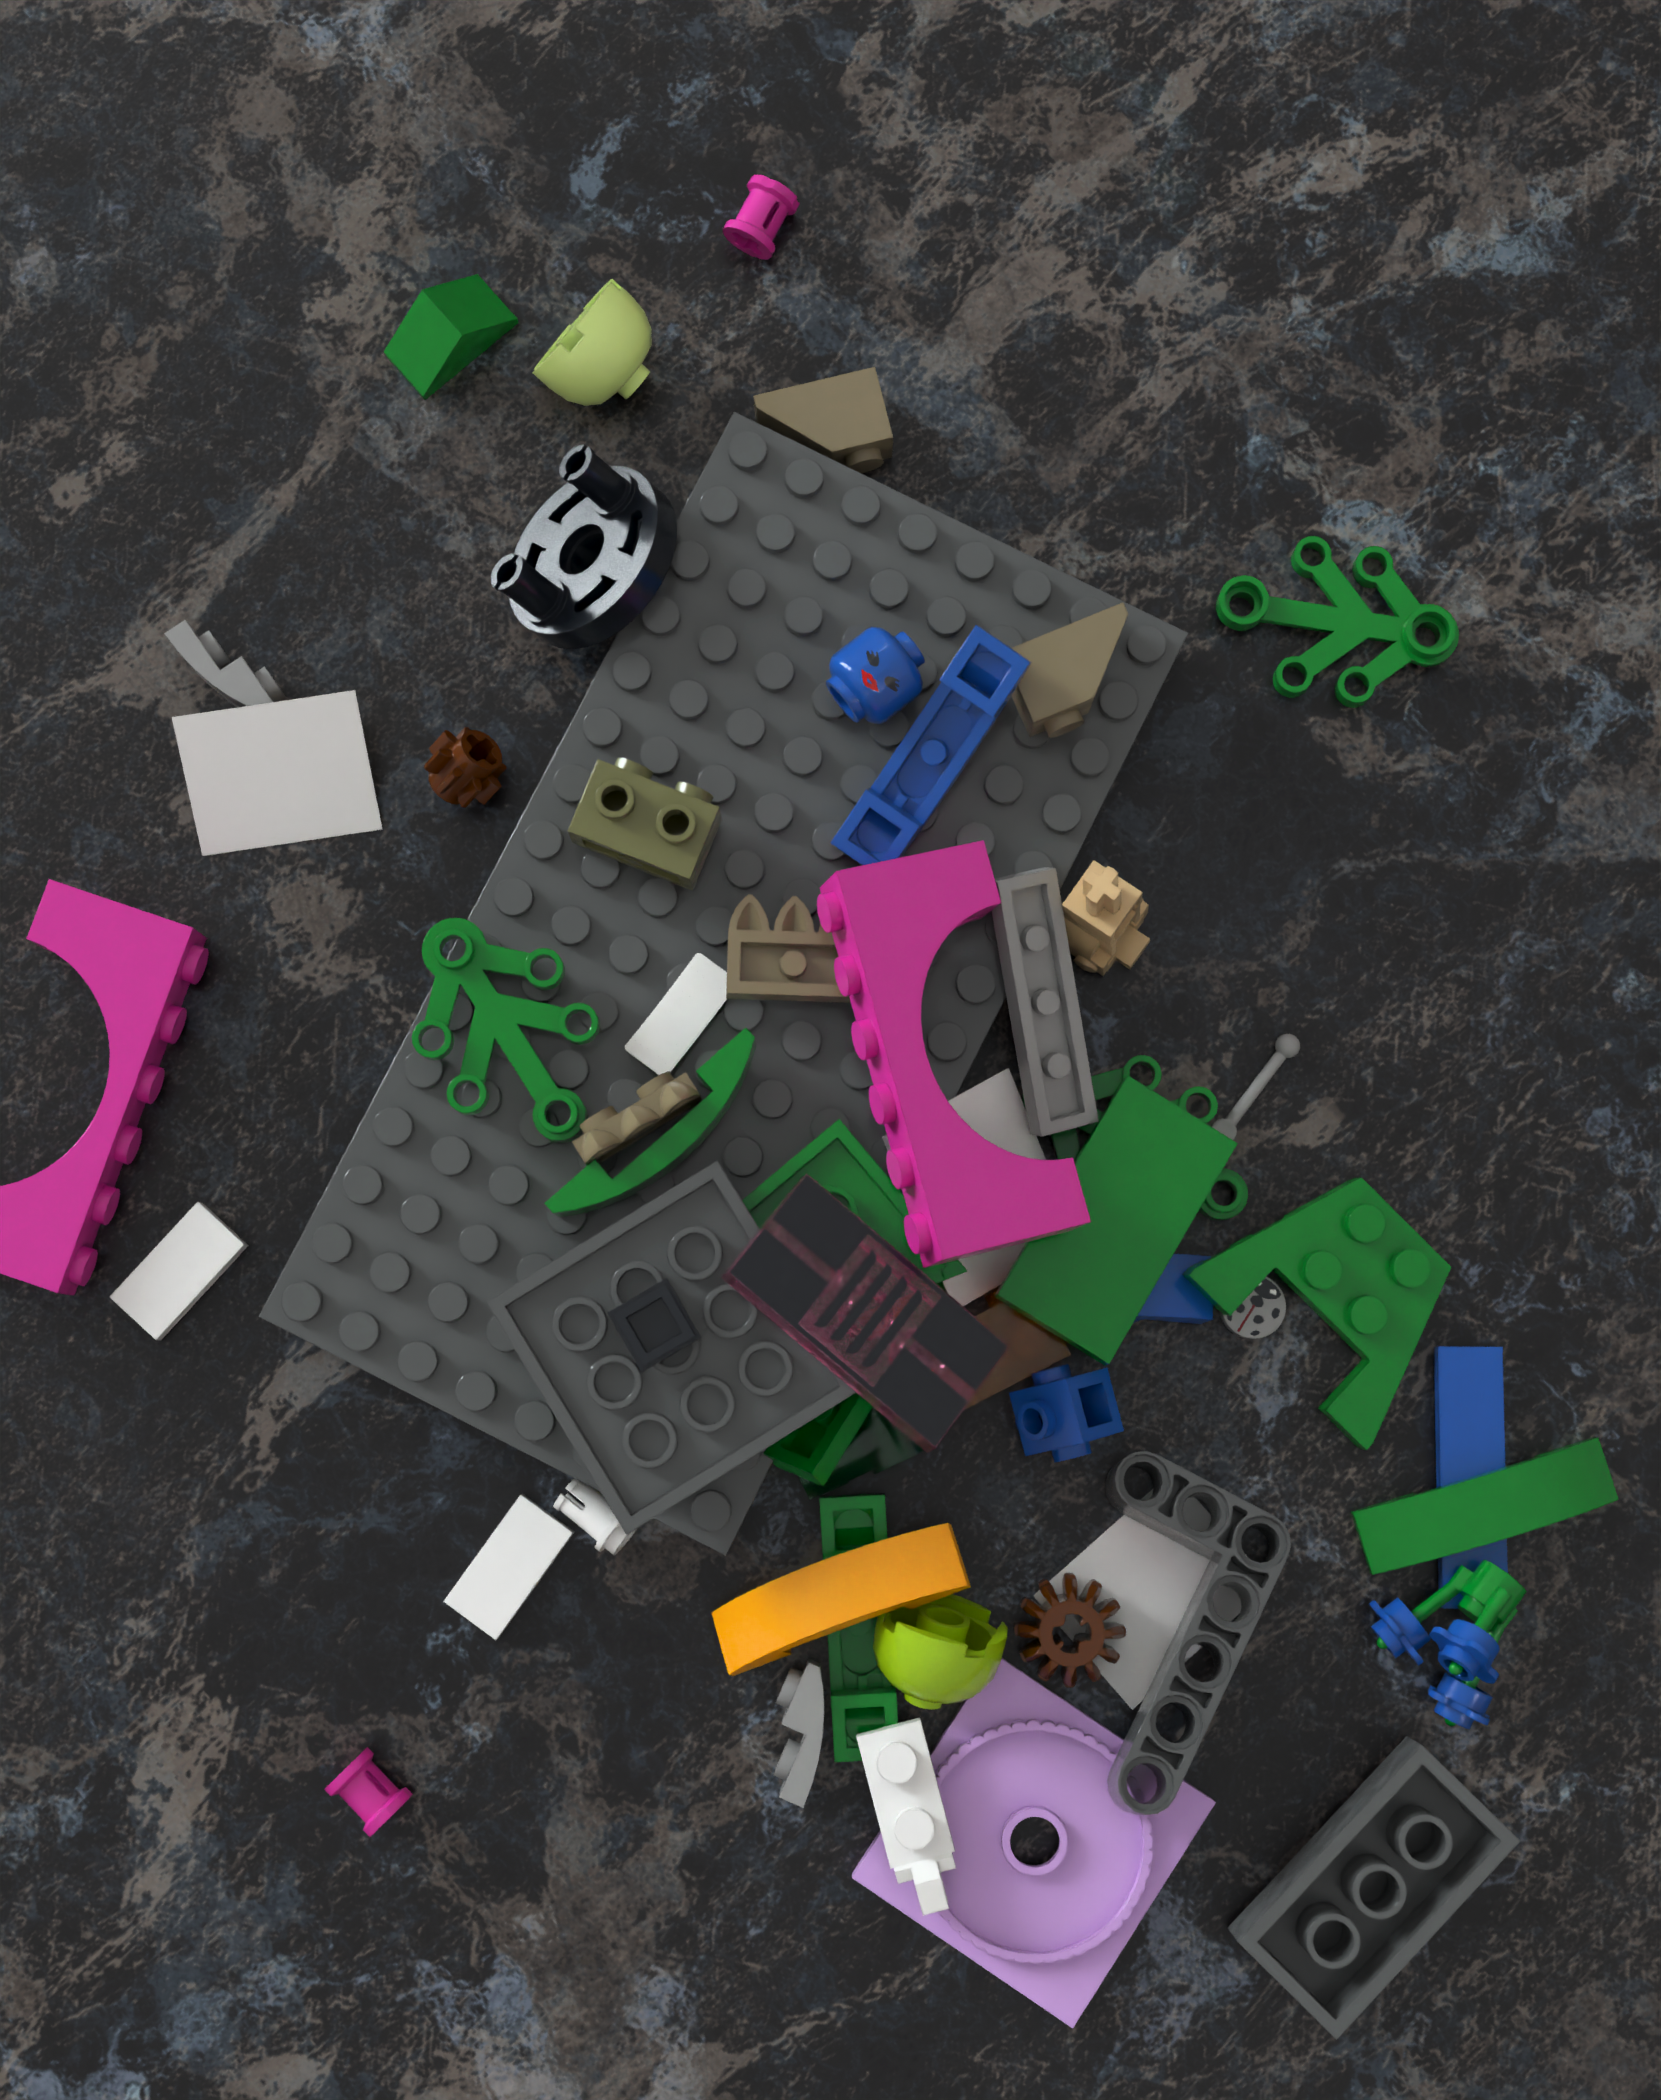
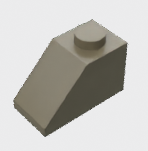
[753,367,893,473]
[1012,603,1128,738]

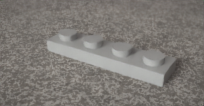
[992,867,1099,1137]

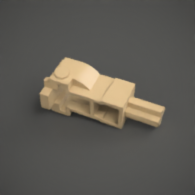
[1062,860,1150,976]

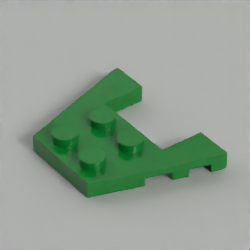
[1182,1178,1451,1450]

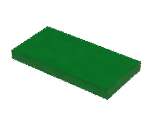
[994,1075,1238,1366]

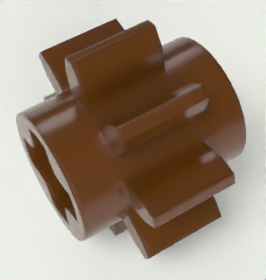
[424,727,506,808]

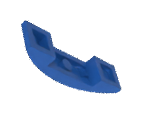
[830,625,1032,865]

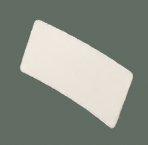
[625,953,727,1075]

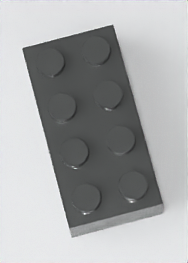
[1228,1736,1520,2040]

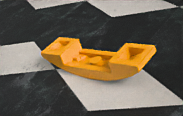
[711,1523,971,1676]

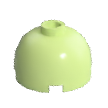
[532,279,652,406]

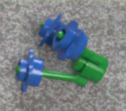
[1369,1560,1527,1730]

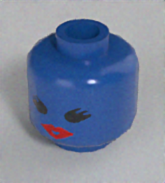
[826,627,925,724]

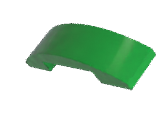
[544,1028,756,1217]
[1351,1437,1619,1575]
[819,1493,898,1762]

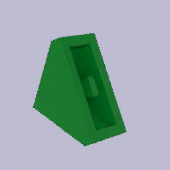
[384,274,518,400]

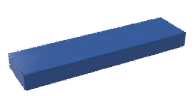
[1434,1346,1508,1609]

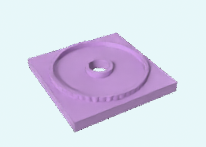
[852,1658,1216,2028]

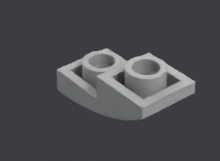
[164,620,286,707]
[773,1657,825,1808]

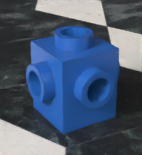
[1009,1364,1124,1462]

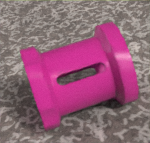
[723,175,799,260]
[324,1747,413,1837]

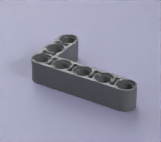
[1105,1451,1291,1815]

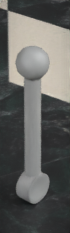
[1211,1033,1300,1140]

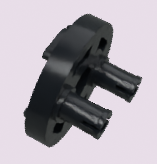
[491,444,677,649]

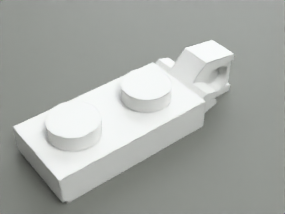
[856,1717,956,1916]

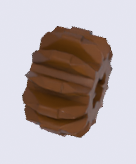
[1013,1573,1126,1688]

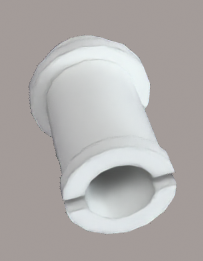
[553,1478,637,1555]

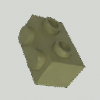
[567,758,722,891]

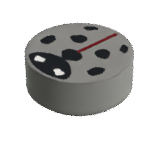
[1219,1277,1286,1339]

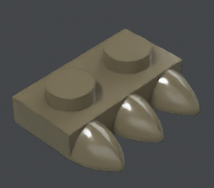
[726,894,851,1003]
[572,1071,702,1165]

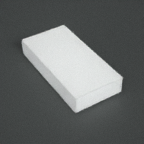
[110,1202,249,1341]
[443,1494,574,1640]

